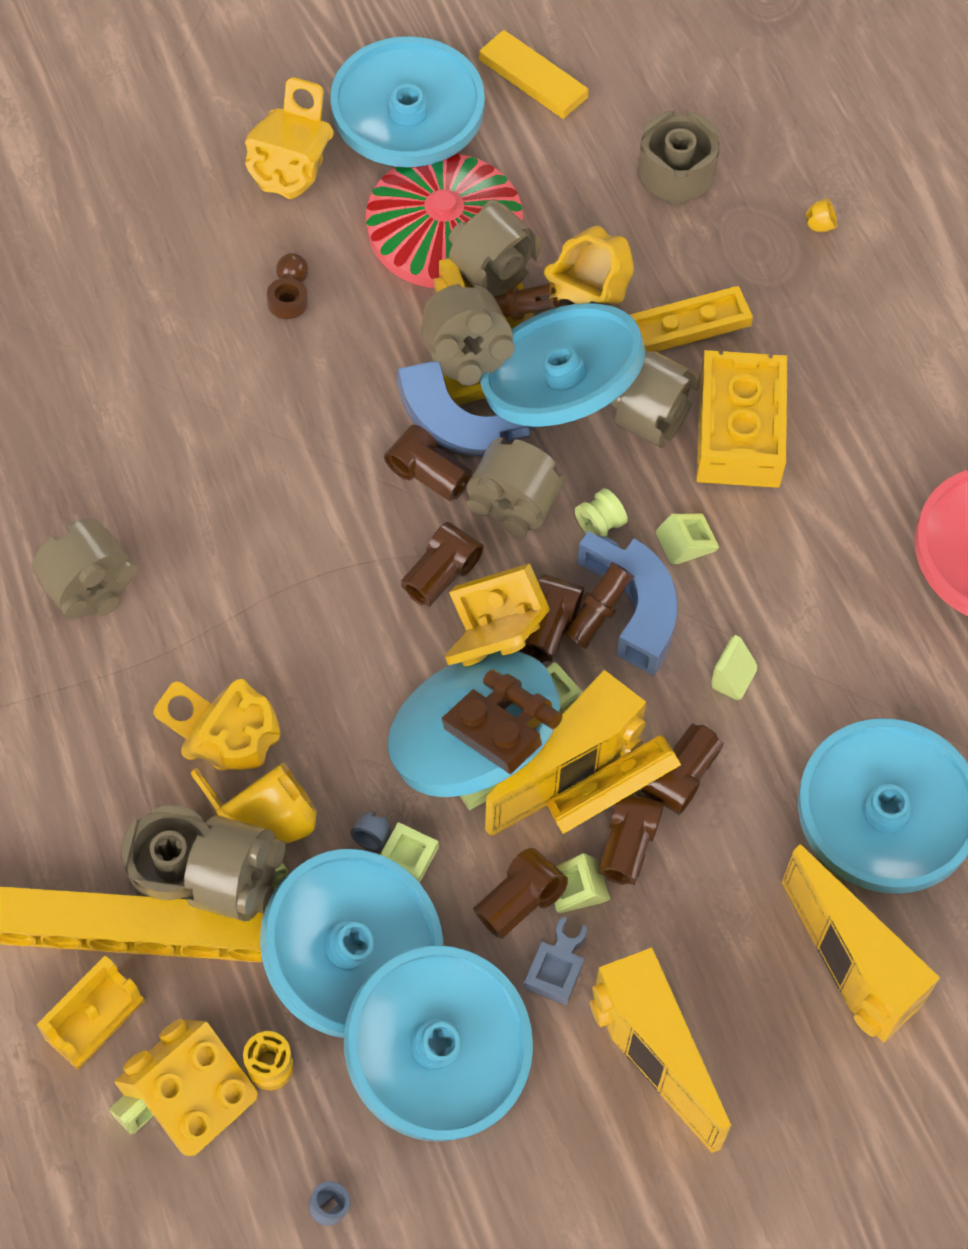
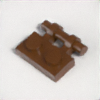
[441,669,562,775]

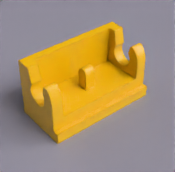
[37,956,145,1070]

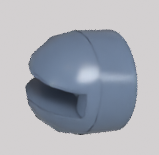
[350,811,391,851]
[309,1181,350,1226]

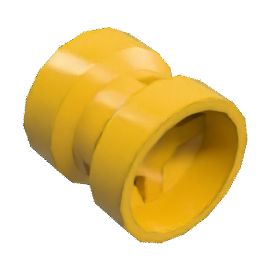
[243,1031,294,1091]

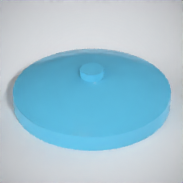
[330,36,485,167]
[480,303,645,427]
[388,651,560,797]
[798,718,968,894]
[260,849,443,1038]
[344,946,533,1142]

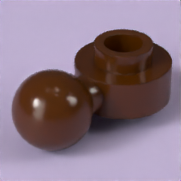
[267,253,308,319]

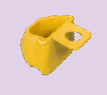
[245,77,334,199]
[543,225,634,312]
[153,679,281,771]
[190,762,317,844]

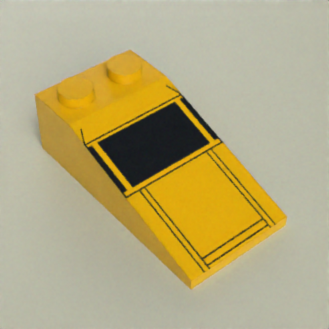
[485,670,646,836]
[781,844,940,1043]
[590,947,731,1153]

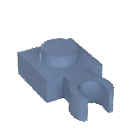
[524,917,587,1006]

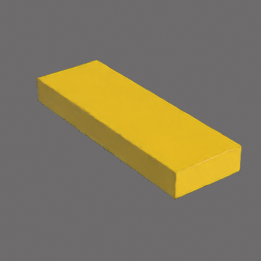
[479,30,589,119]
[546,735,681,834]

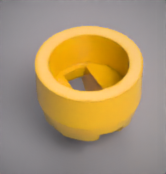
[806,198,838,233]

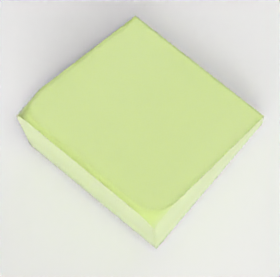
[656,513,719,564]
[711,635,757,700]
[554,853,610,913]
[109,1095,154,1134]

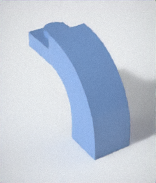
[395,361,537,457]
[577,531,678,676]

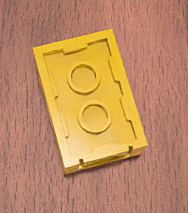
[696,350,787,488]

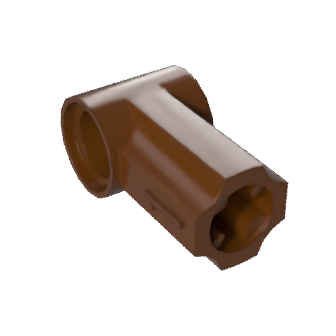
[384,425,472,501]
[401,522,484,607]
[519,574,584,663]
[641,723,724,815]
[598,793,664,885]
[473,848,568,939]

